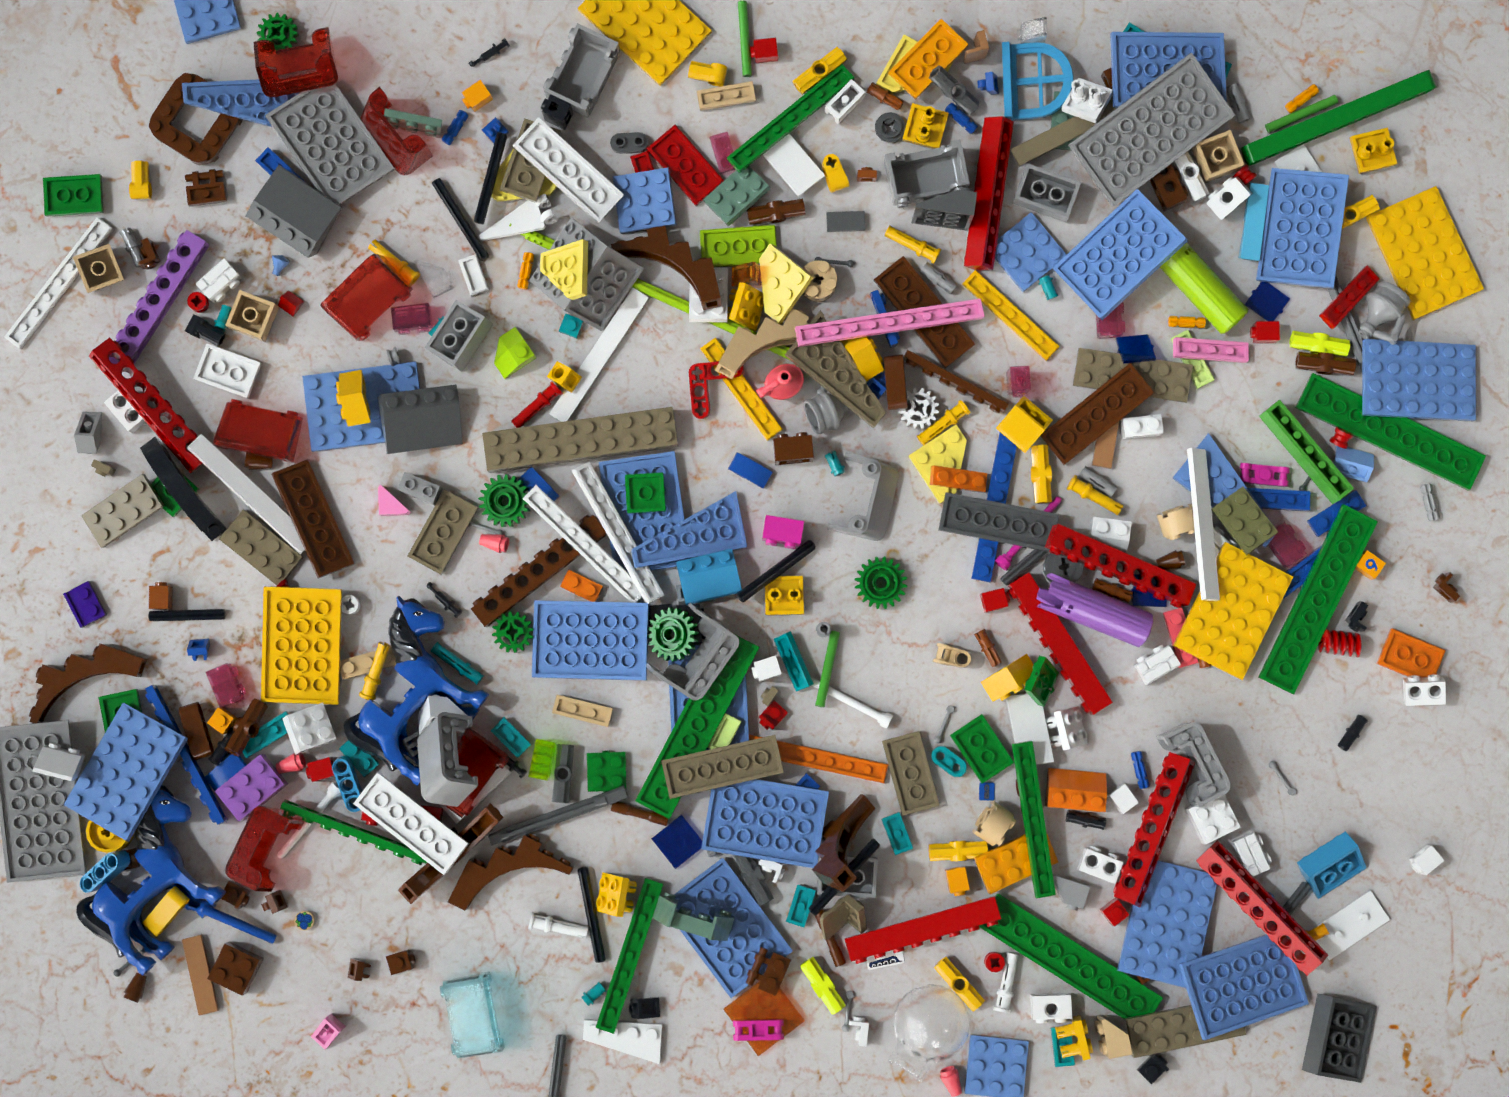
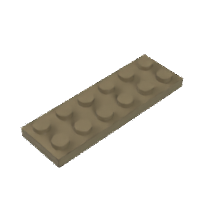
[1073,348,1193,403]
[661,735,784,799]
[1125,1005,1246,1058]

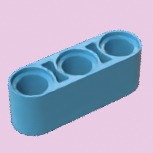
[332,755,363,812]
[80,851,130,893]

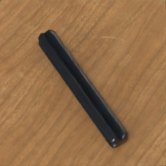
[148,609,226,621]

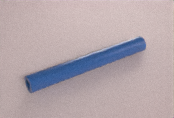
[201,904,277,944]

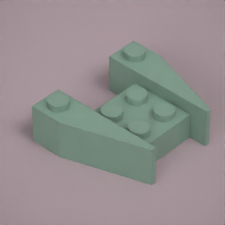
[653,892,734,941]

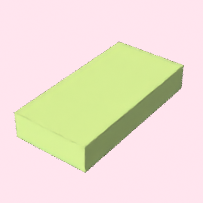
[708,713,742,749]

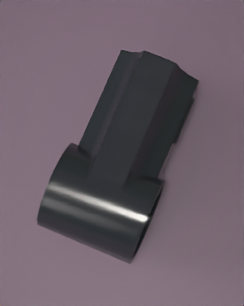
[185,314,226,347]

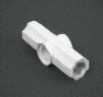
[1174,151,1210,202]

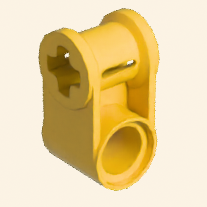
[822,154,849,193]

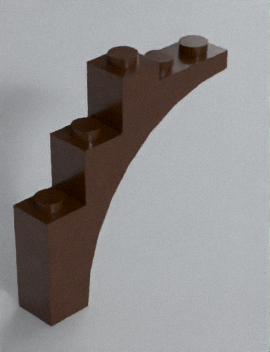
[611,226,722,310]
[29,643,148,723]
[812,794,876,892]
[398,803,504,904]
[448,833,574,911]

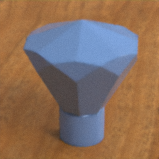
[272,255,290,276]

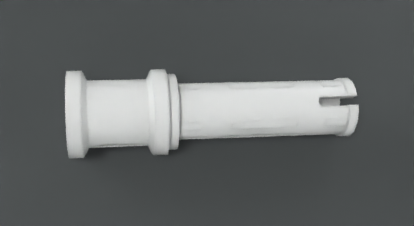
[528,912,588,939]
[993,953,1019,1013]

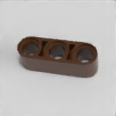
[884,354,908,410]
[179,702,214,761]

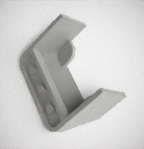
[827,452,899,541]
[646,603,739,700]

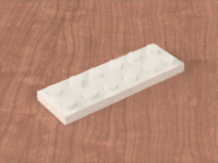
[513,117,624,224]
[353,773,469,875]

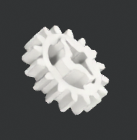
[898,388,939,430]

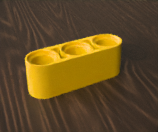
[142,886,190,937]

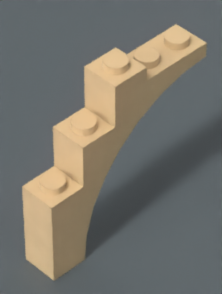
[715,308,809,379]

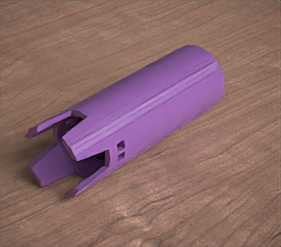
[1036,573,1153,647]

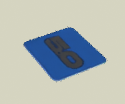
[979,783,995,801]

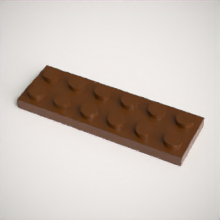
[873,256,975,368]
[1040,363,1155,465]
[271,459,354,579]

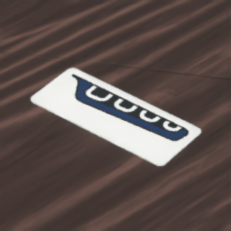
[866,950,905,970]

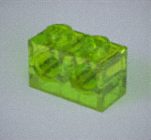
[528,739,557,781]

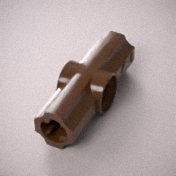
[747,198,806,225]
[1295,352,1356,376]
[225,698,268,757]

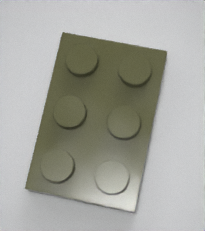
[1211,486,1278,556]

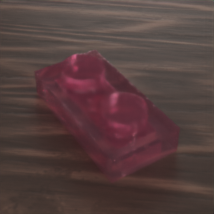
[709,132,736,174]

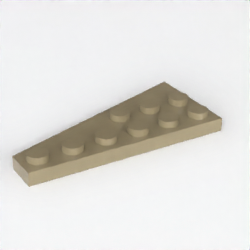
[785,310,886,428]

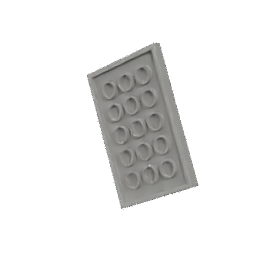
[265,75,394,205]

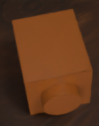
[149,582,173,610]

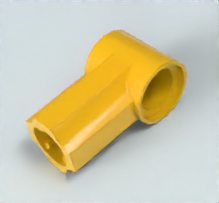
[688,61,728,87]
[129,160,152,199]

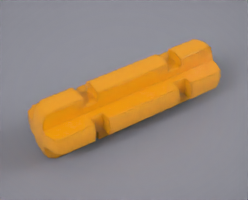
[1285,84,1319,113]
[517,252,534,290]
[1168,316,1206,328]

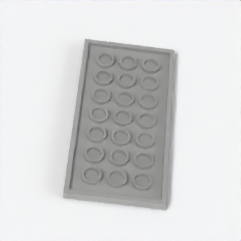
[1068,53,1235,207]
[0,720,87,883]

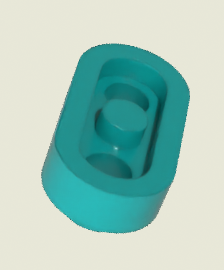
[931,746,967,777]

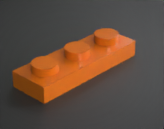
[930,465,987,493]

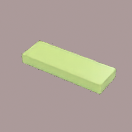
[1171,330,1215,389]

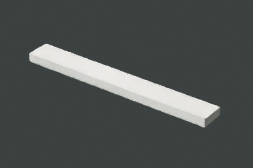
[4,217,114,349]
[549,288,649,422]
[187,434,305,554]
[1187,448,1220,601]
[572,461,664,604]
[523,485,642,603]

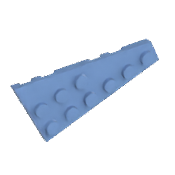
[1173,433,1275,548]
[631,491,747,568]

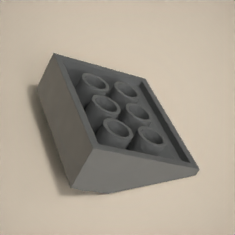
[246,165,342,258]
[911,188,977,231]
[377,384,463,454]
[1302,993,1377,1083]

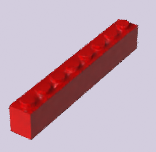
[964,116,1014,270]
[1007,572,1113,715]
[845,896,1001,964]

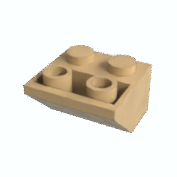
[1094,1015,1133,1059]

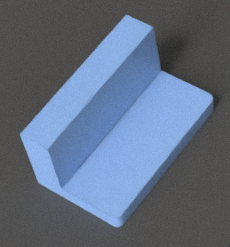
[1333,446,1374,482]

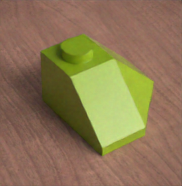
[494,327,536,379]

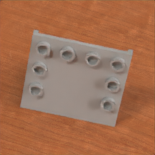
[529,218,644,331]

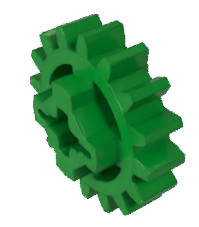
[256,13,299,55]
[492,611,533,653]

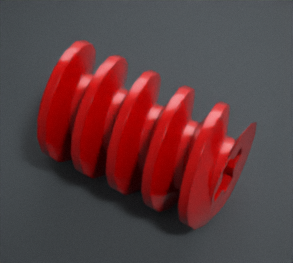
[1318,629,1362,658]

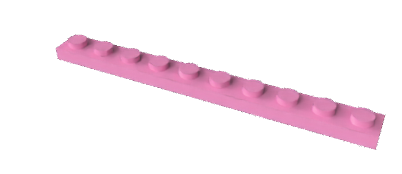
[795,299,985,347]

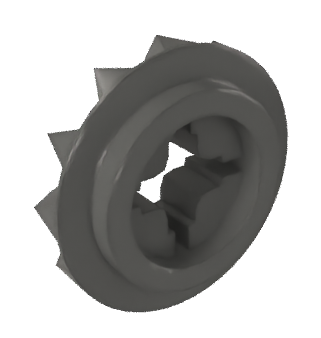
[875,112,905,143]

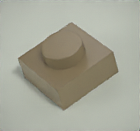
[91,459,116,477]
[761,686,779,706]

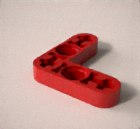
[689,361,745,419]

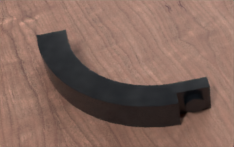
[140,437,227,541]

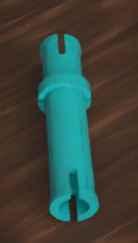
[430,642,484,685]

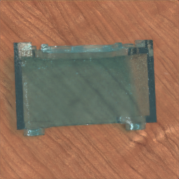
[440,971,505,1058]

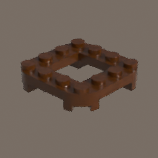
[149,73,243,166]

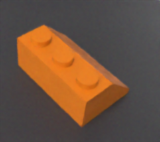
[1045,768,1107,812]

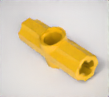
[792,47,847,95]
[1342,195,1380,229]
[1031,445,1052,504]
[928,841,988,861]
[933,956,985,1012]

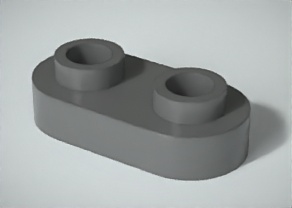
[610,132,648,154]

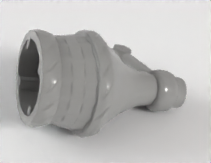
[1358,281,1411,345]
[804,386,849,434]

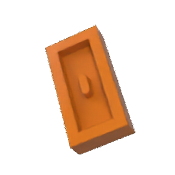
[560,569,603,602]

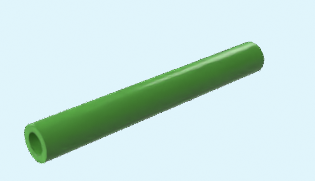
[738,0,752,77]
[1265,95,1338,133]
[815,631,840,708]

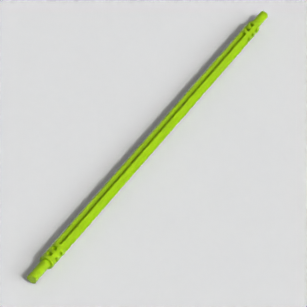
[509,223,791,361]

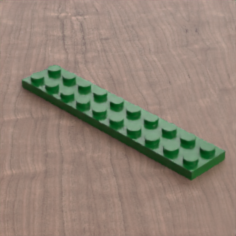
[1295,373,1486,491]
[1258,504,1378,695]
[635,634,760,819]
[979,893,1163,1020]

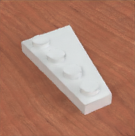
[583,1019,662,1064]

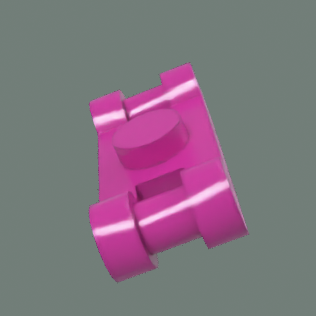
[1239,463,1290,487]
[733,1019,784,1041]

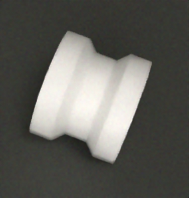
[342,595,361,615]

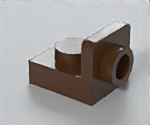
[138,237,161,270]
[1433,572,1460,603]
[221,880,250,909]
[386,949,416,975]

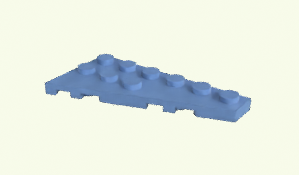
[182,78,300,127]

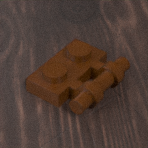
[185,169,227,207]
[746,947,791,996]

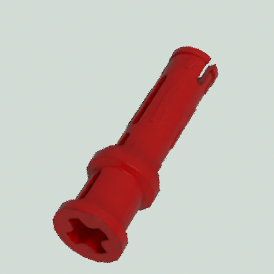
[511,381,563,428]

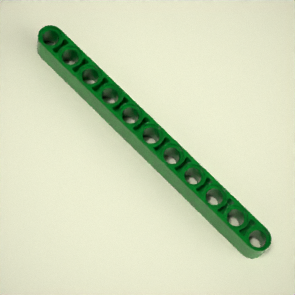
[1240,70,1437,166]

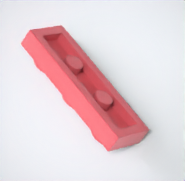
[1163,607,1199,668]

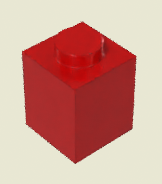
[750,38,778,63]
[1250,321,1280,343]
[980,588,1010,613]
[306,757,334,782]
[1099,898,1129,927]

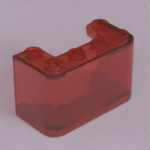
[225,806,305,892]

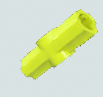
[1289,331,1350,357]
[800,957,846,1015]

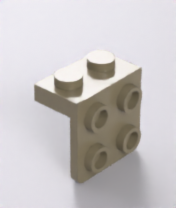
[820,894,867,941]

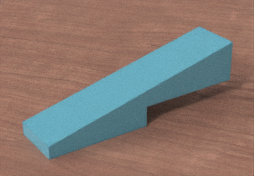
[1238,183,1269,261]

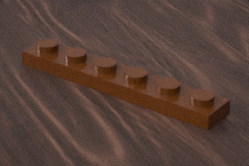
[903,350,1008,414]

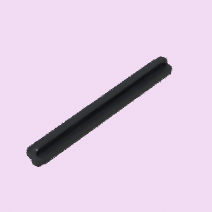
[474,132,507,225]
[432,178,489,261]
[737,540,816,602]
[809,839,880,916]
[578,867,606,963]

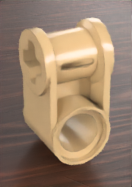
[933,643,971,668]

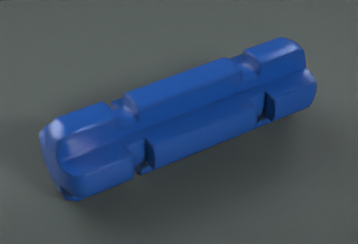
[945,103,978,134]
[442,110,468,145]
[1131,751,1150,789]

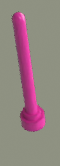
[995,496,1062,571]

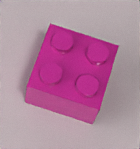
[762,515,804,549]

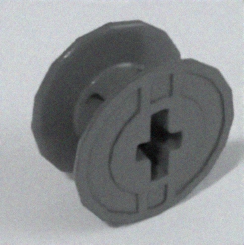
[1043,548,1083,583]

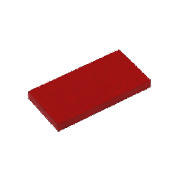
[646,125,724,206]

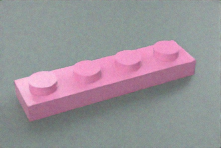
[1173,337,1249,363]

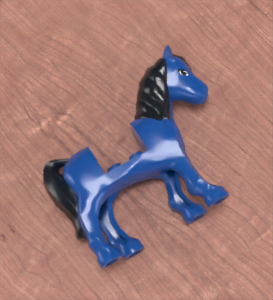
[343,596,489,786]
[76,785,226,976]

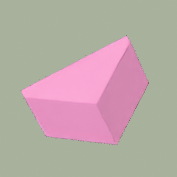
[378,485,411,516]
[311,1014,346,1050]

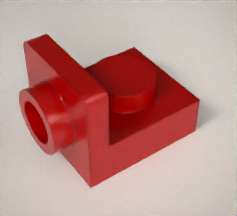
[759,700,788,730]

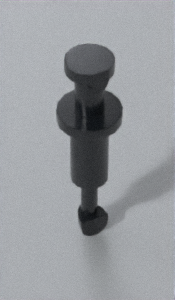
[469,38,510,67]
[427,582,462,618]
[490,743,527,778]

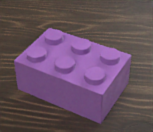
[215,754,288,821]

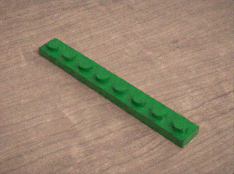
[727,64,854,173]
[1012,741,1056,898]
[280,799,427,865]
[595,878,663,1034]

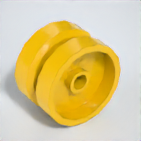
[86,820,135,853]

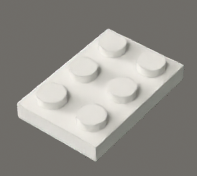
[689,267,728,322]
[193,343,262,399]

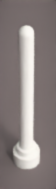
[811,677,893,729]
[277,782,341,859]

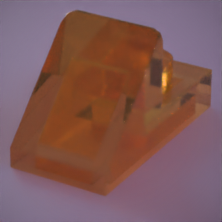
[732,262,761,287]

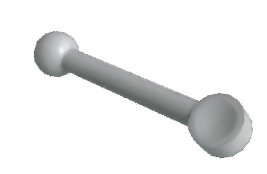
[469,521,503,535]
[934,705,954,743]
[1269,761,1296,795]
[842,991,854,1032]

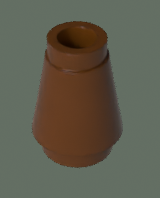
[244,451,273,470]
[1156,550,1186,570]
[124,972,147,1003]

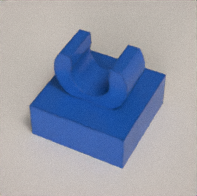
[977,72,999,95]
[482,117,509,144]
[187,638,210,661]

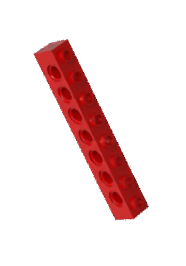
[89,337,203,474]
[1045,524,1196,608]
[1114,752,1195,907]
[1196,840,1328,976]

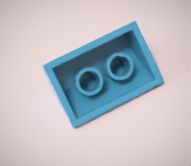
[676,549,742,605]
[1297,831,1367,899]

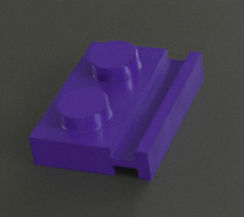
[63,581,107,628]

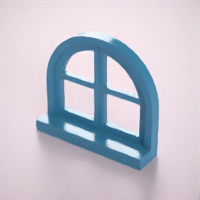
[1002,42,1074,121]

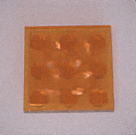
[723,981,805,1056]

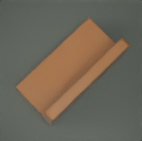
[963,30,989,64]

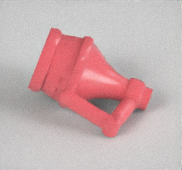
[756,363,804,400]

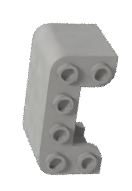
[543,23,620,118]
[884,139,970,208]
[417,712,478,807]
[1156,722,1231,807]

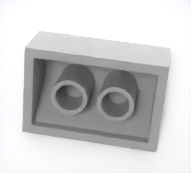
[425,300,493,372]

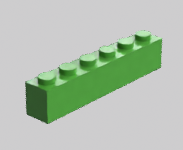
[1259,400,1354,504]

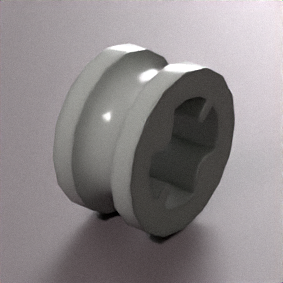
[386,347,401,366]

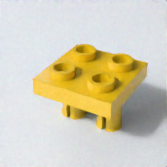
[902,103,949,149]
[1349,127,1397,174]
[727,282,764,331]
[765,576,804,615]
[596,872,637,917]
[1055,1015,1093,1061]

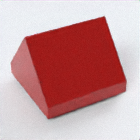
[278,290,304,317]

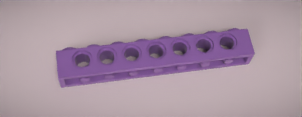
[109,230,210,364]

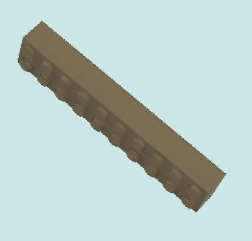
[482,407,678,473]

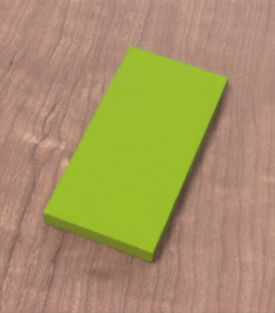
[700,225,777,268]

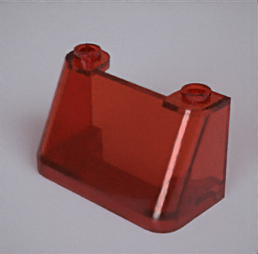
[253,27,338,97]
[360,87,433,176]
[320,254,413,341]
[213,399,303,463]
[444,726,509,818]

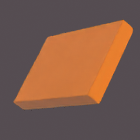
[1376,628,1446,678]

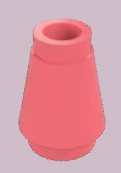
[479,534,509,553]
[276,753,306,774]
[940,1066,962,1097]

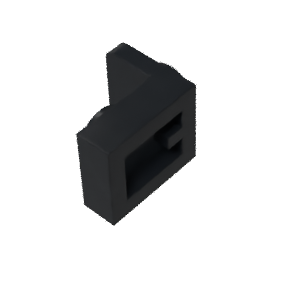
[1345,601,1369,632]
[629,997,660,1019]
[1137,1054,1169,1085]

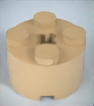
[802,260,837,302]
[1156,503,1195,540]
[972,801,1016,846]

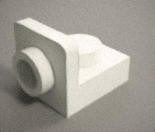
[758,859,785,883]
[849,1016,869,1047]

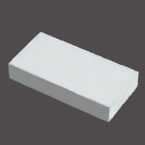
[458,254,489,297]

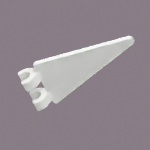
[478,194,557,241]

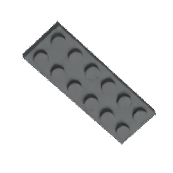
[938,492,1059,552]

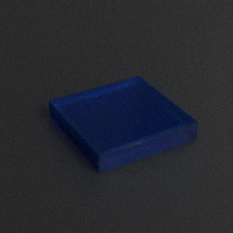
[651,815,702,869]

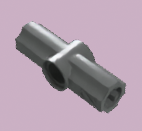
[929,65,979,115]
[552,744,574,803]
[733,855,774,906]

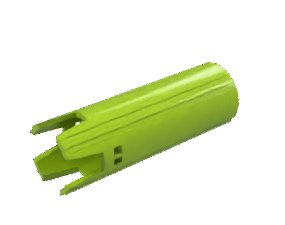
[1160,243,1249,334]

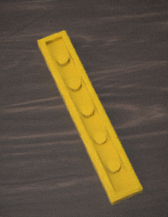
[962,270,1060,361]
[700,337,783,441]

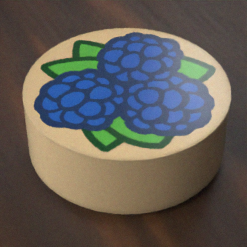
[294,911,315,931]

